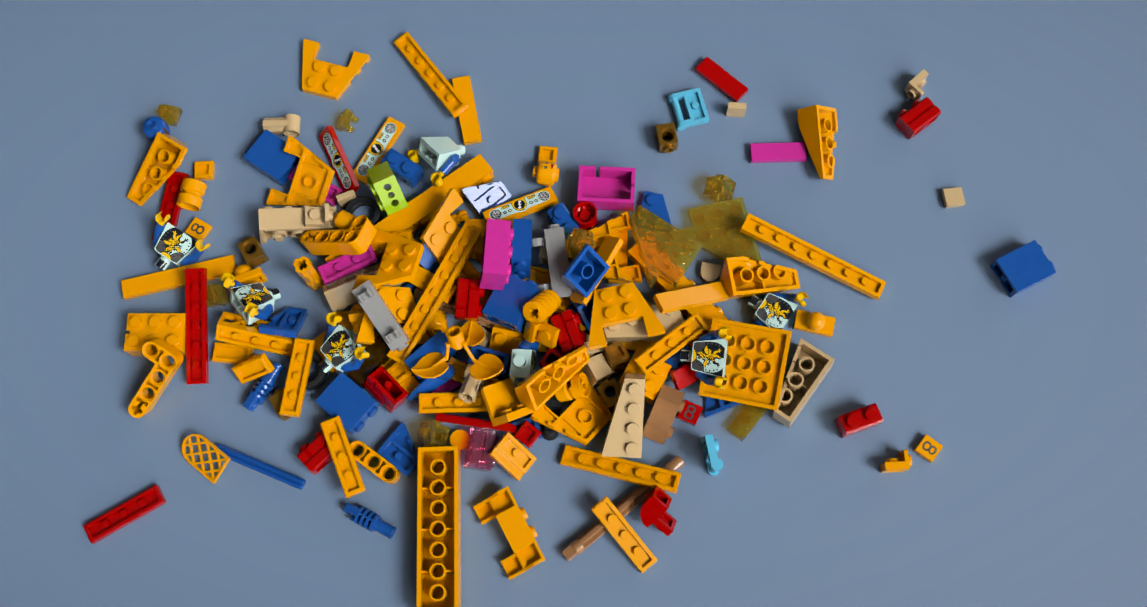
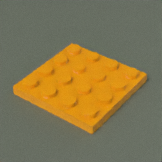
[698,318,792,410]

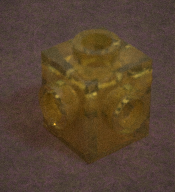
[703,174,736,203]
[565,228,595,259]
[416,419,450,447]

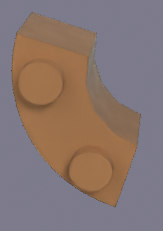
[643,384,686,445]

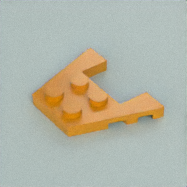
[302,39,371,101]
[266,136,335,206]
[420,188,478,265]
[575,212,642,283]
[353,229,424,290]
[589,282,665,350]
[355,286,429,346]
[530,370,612,445]

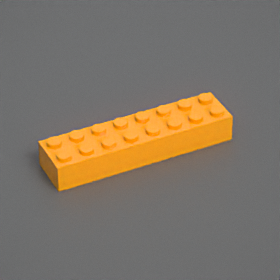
[416,446,461,607]

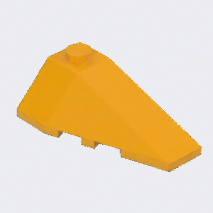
[797,105,838,180]
[127,132,188,206]
[719,256,800,300]
[514,346,590,412]

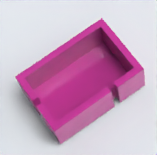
[577,165,636,211]
[479,218,514,291]

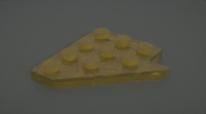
[677,197,762,261]
[629,205,703,288]

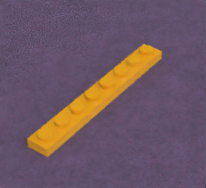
[740,213,886,300]
[387,221,483,366]

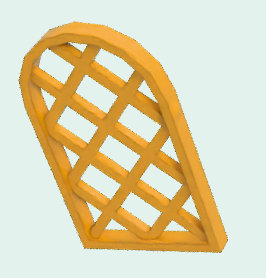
[182,433,231,484]

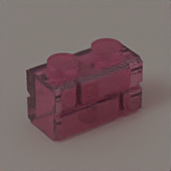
[464,427,499,472]

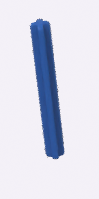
[214,443,306,490]

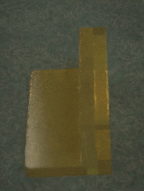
[726,405,767,442]

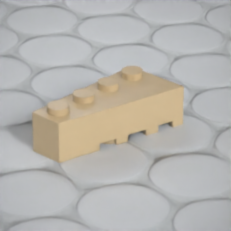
[258,205,337,244]
[603,304,684,343]
[772,338,835,428]
[601,373,645,458]

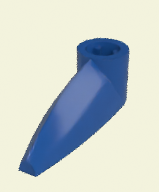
[407,363,455,401]

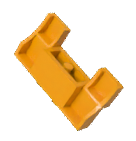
[473,486,546,580]

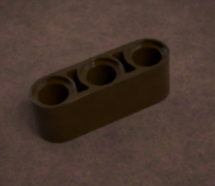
[347,334,390,389]

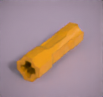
[293,256,324,291]

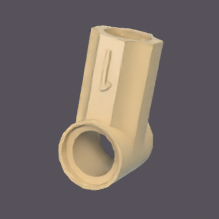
[263,114,301,137]
[458,363,486,403]

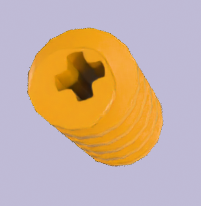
[523,289,561,323]

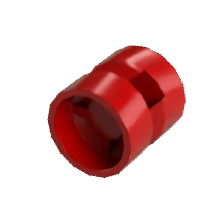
[573,201,597,233]

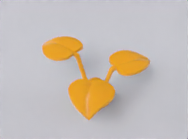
[411,321,504,380]

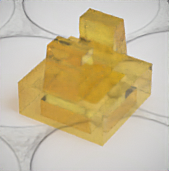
[157,104,183,127]
[335,108,359,133]
[207,284,229,308]

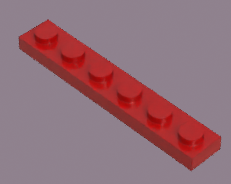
[185,268,209,385]

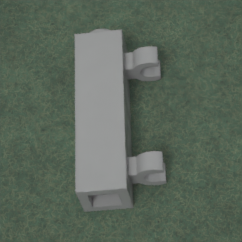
[532,224,573,298]
[352,280,410,352]

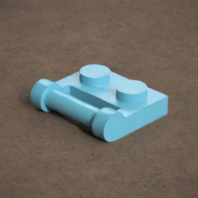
[668,87,710,131]
[701,434,724,476]

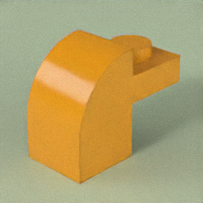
[523,316,560,349]

